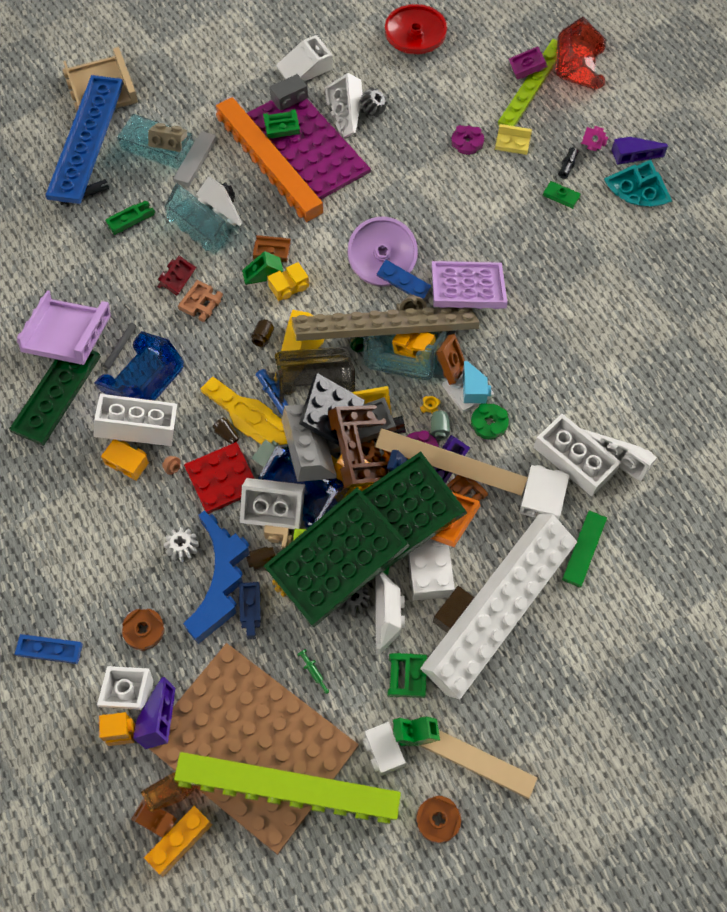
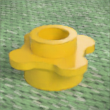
[420,396,441,414]

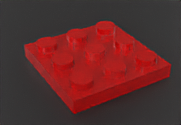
[184,442,255,514]

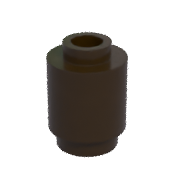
[251,319,275,347]
[246,546,276,571]

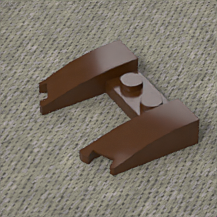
[328,405,389,488]

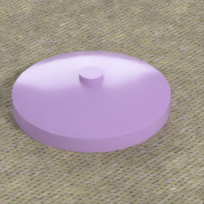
[348,217,418,286]

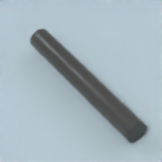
[103,323,137,369]

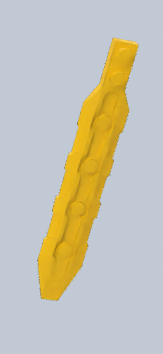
[200,376,354,503]

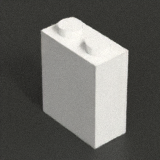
[519,465,569,520]

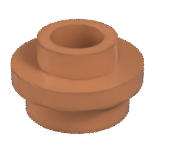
[162,456,181,475]

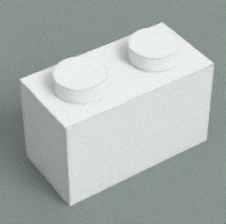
[362,722,406,776]

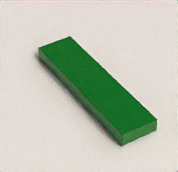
[562,510,607,588]

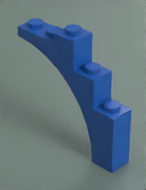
[183,510,250,644]

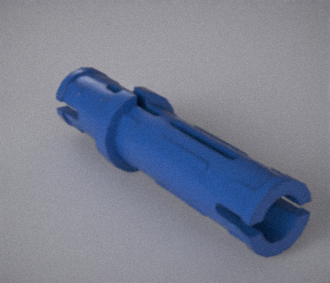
[256,369,288,416]

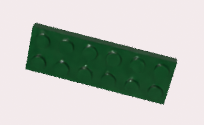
[9,350,101,446]

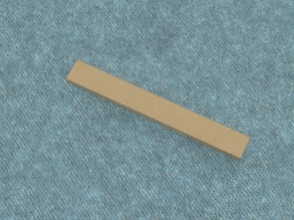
[375,428,528,496]

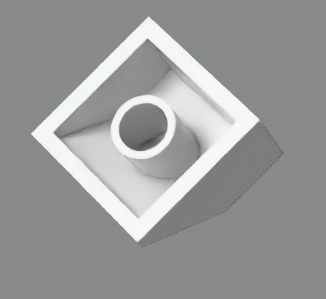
[97,666,154,710]

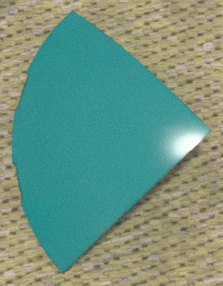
[604,159,672,207]

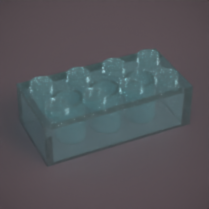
[117,114,194,170]

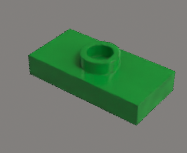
[543,181,581,209]

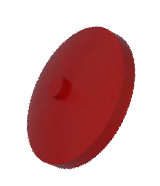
[385,4,447,54]

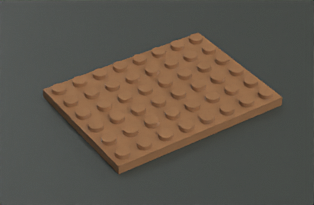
[149,643,359,855]

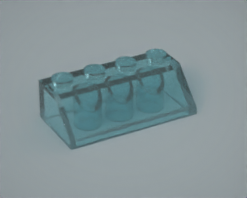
[165,183,229,254]

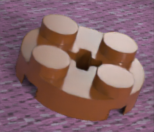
[122,609,165,651]
[416,796,461,843]

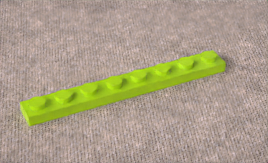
[498,39,567,126]

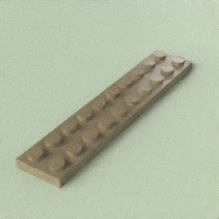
[292,307,480,341]

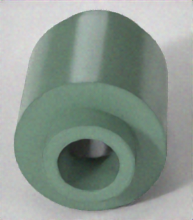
[430,411,450,440]

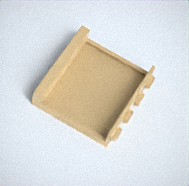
[62,47,138,111]

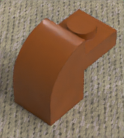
[131,799,177,838]

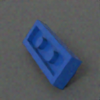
[376,259,431,300]
[15,634,83,664]

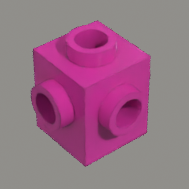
[581,126,608,151]

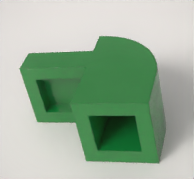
[393,716,440,746]

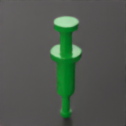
[297,649,329,694]

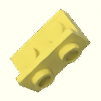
[495,124,532,155]

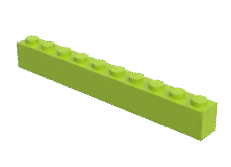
[174,752,401,824]

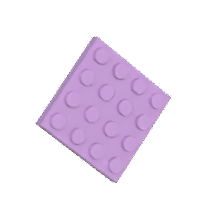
[432,261,507,309]

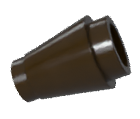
[212,417,240,444]

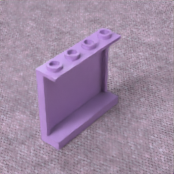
[17,290,111,365]

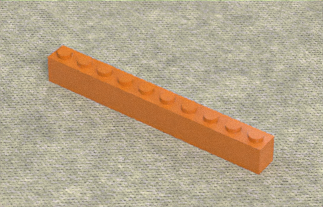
[216,97,323,222]

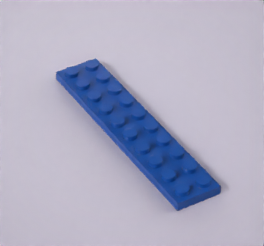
[46,75,124,204]

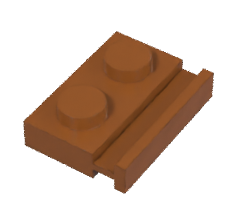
[253,235,291,263]

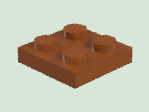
[436,334,465,385]

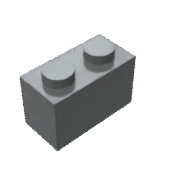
[269,74,308,111]

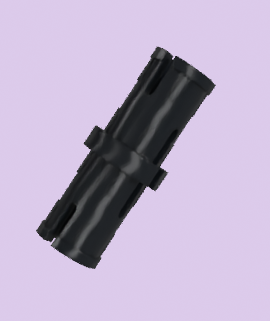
[558,147,579,179]

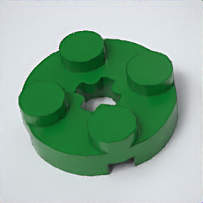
[471,403,509,440]

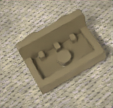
[148,123,187,152]

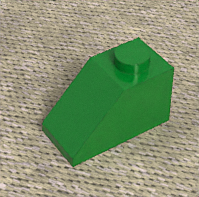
[242,251,283,285]

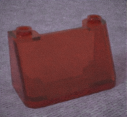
[556,16,606,90]

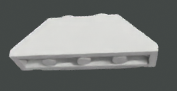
[375,572,405,655]

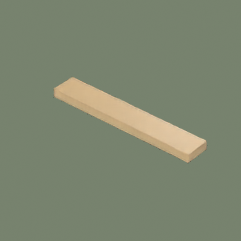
[419,730,537,799]

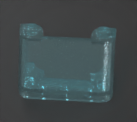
[363,331,448,380]

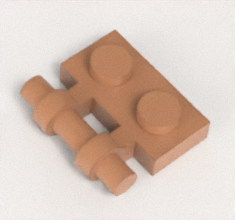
[178,280,223,322]

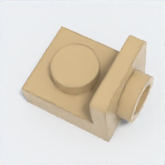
[264,525,293,550]

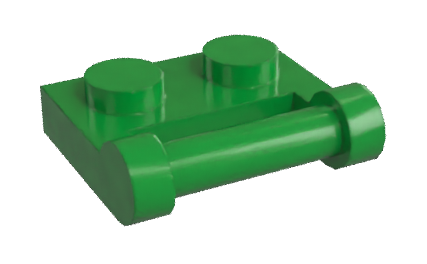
[263,109,300,139]
[387,653,427,698]

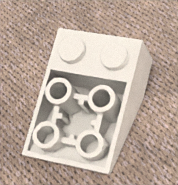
[276,35,333,81]
[196,177,243,227]

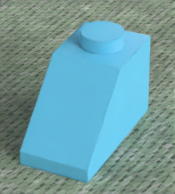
[463,361,491,403]

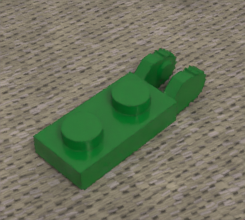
[105,201,155,235]

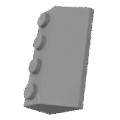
[282,404,337,482]

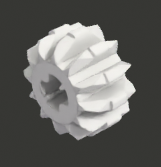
[164,527,199,562]

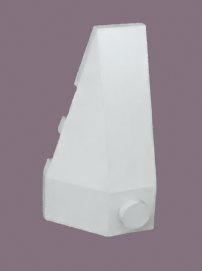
[325,73,362,139]
[582,429,657,482]

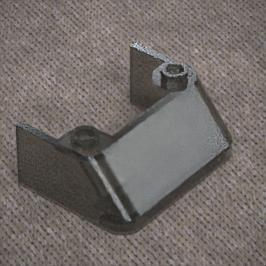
[275,347,355,403]

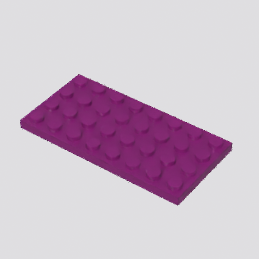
[247,99,371,200]

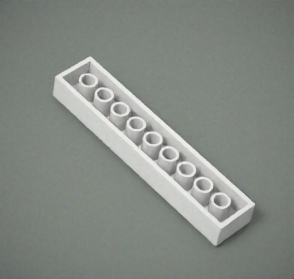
[420,514,577,699]

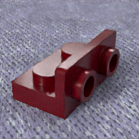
[157,255,196,296]

